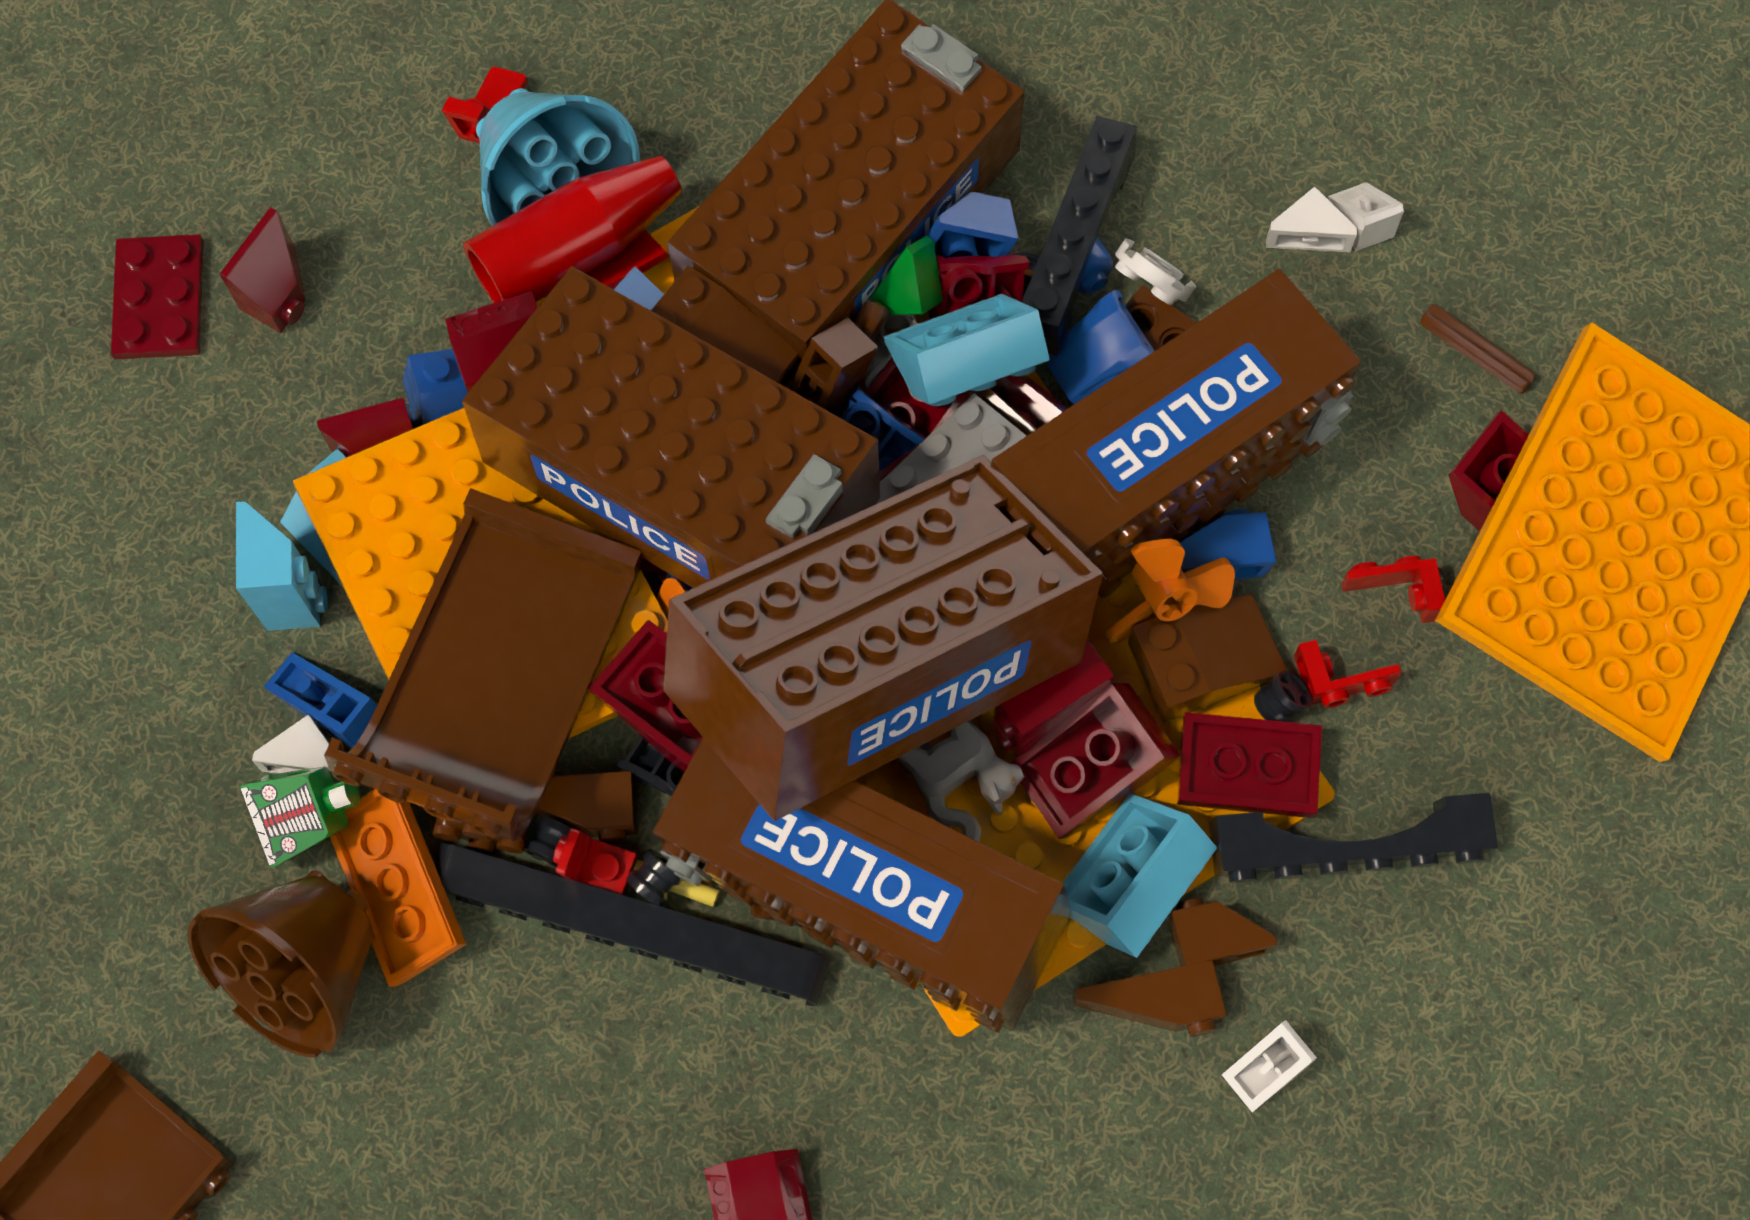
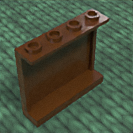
[0,1051,234,1220]

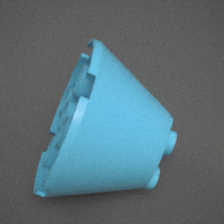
[476,88,640,226]

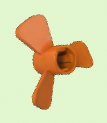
[1105,539,1235,643]

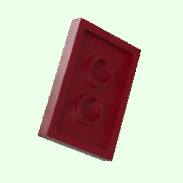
[111,234,204,360]
[1177,712,1322,818]

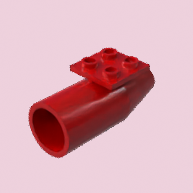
[463,156,682,303]

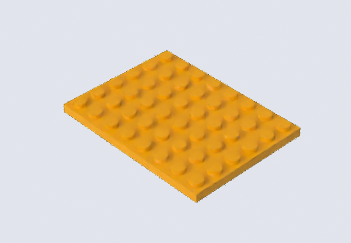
[1435,322,1750,762]
[293,408,668,738]

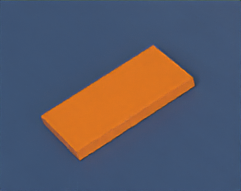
[330,789,467,987]

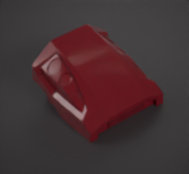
[928,255,1029,320]
[445,291,537,393]
[704,1148,812,1220]

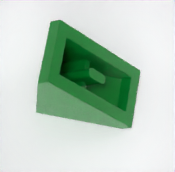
[870,236,943,315]

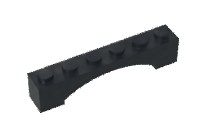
[1022,116,1137,356]
[1209,793,1498,883]

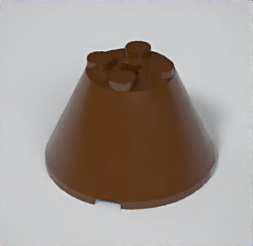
[187,870,374,1058]

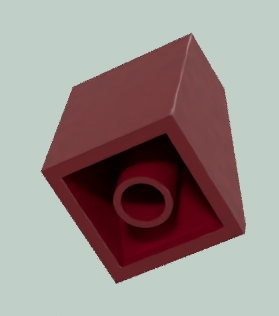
[991,639,1114,757]

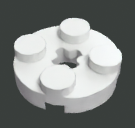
[1115,239,1196,305]

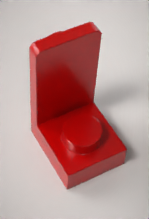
[442,67,528,144]
[1341,555,1445,623]
[1293,640,1402,708]
[553,828,639,896]

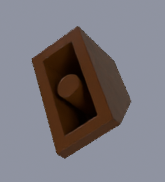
[1167,898,1277,967]

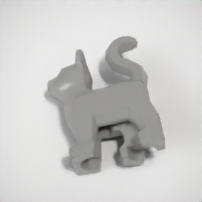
[897,720,1024,842]

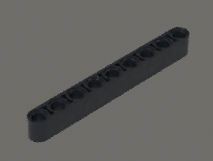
[434,843,830,1006]

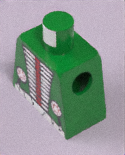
[240,766,360,868]

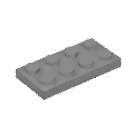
[876,394,1026,504]

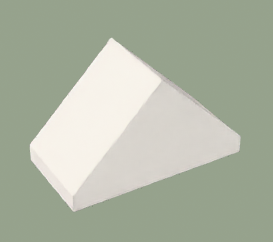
[1328,182,1404,252]
[1266,187,1357,252]
[252,715,341,782]
[1222,1020,1317,1112]

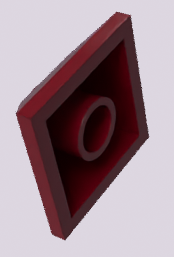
[220,207,305,333]
[317,397,416,458]

